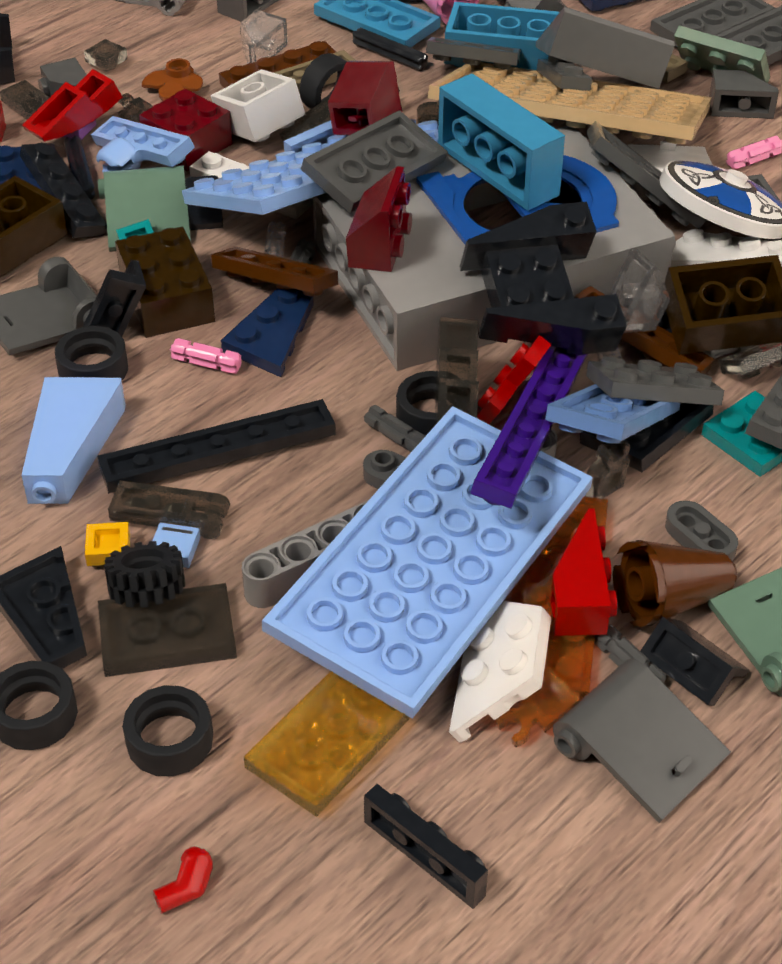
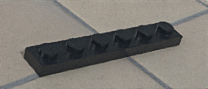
[97,399,336,494]

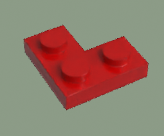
[475,335,551,425]

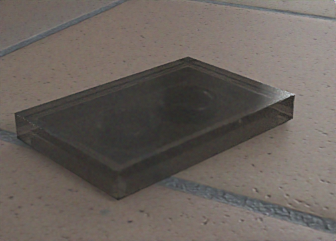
[98,583,237,677]

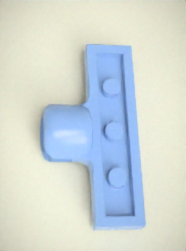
[90,116,195,172]

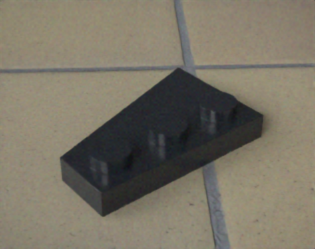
[580,403,714,472]
[0,546,87,669]

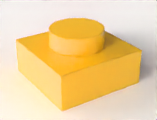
[85,522,130,566]

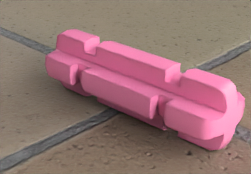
[726,136,782,170]
[170,338,242,374]

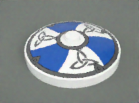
[659,160,782,239]

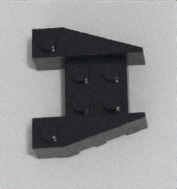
[459,201,627,355]

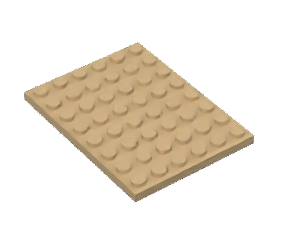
[428,62,712,144]

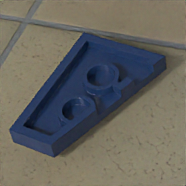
[221,288,314,377]

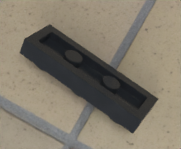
[364,784,488,909]

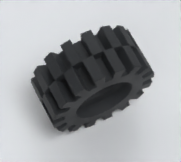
[104,541,185,607]

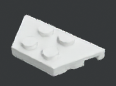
[449,601,551,742]

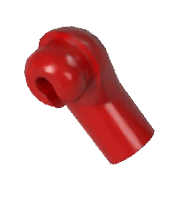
[153,846,213,914]

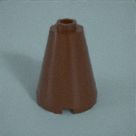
[612,540,737,627]

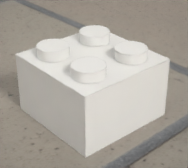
[210,69,306,142]

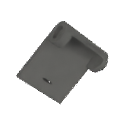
[0,257,97,355]
[553,659,731,823]

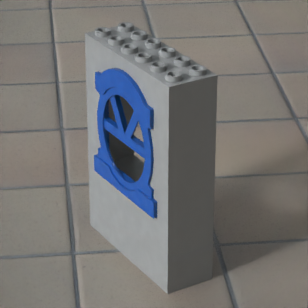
[313,126,676,371]

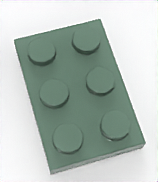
[674,25,771,83]

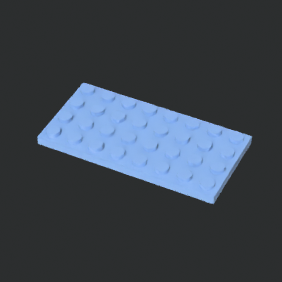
[182,119,439,215]
[262,406,593,719]

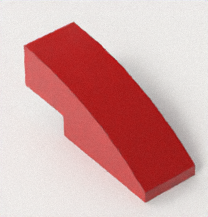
[22,69,123,142]

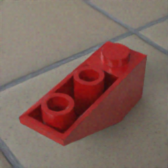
[550,508,617,636]

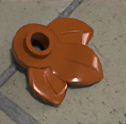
[142,58,203,101]

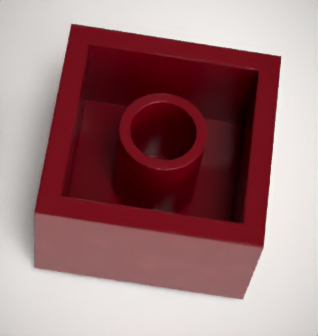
[139,89,233,171]

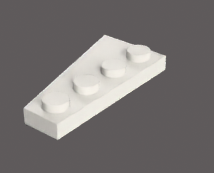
[671,229,782,266]

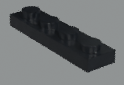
[20,142,107,238]

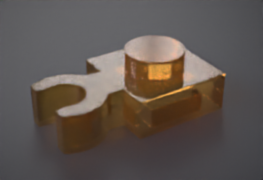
[496,666,580,747]

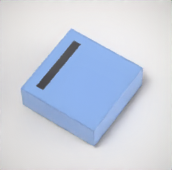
[152,522,201,568]

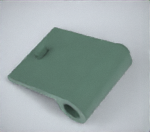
[98,165,191,252]
[708,567,782,697]

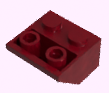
[328,61,403,135]
[346,166,412,272]

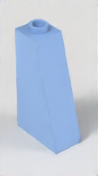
[21,377,126,504]

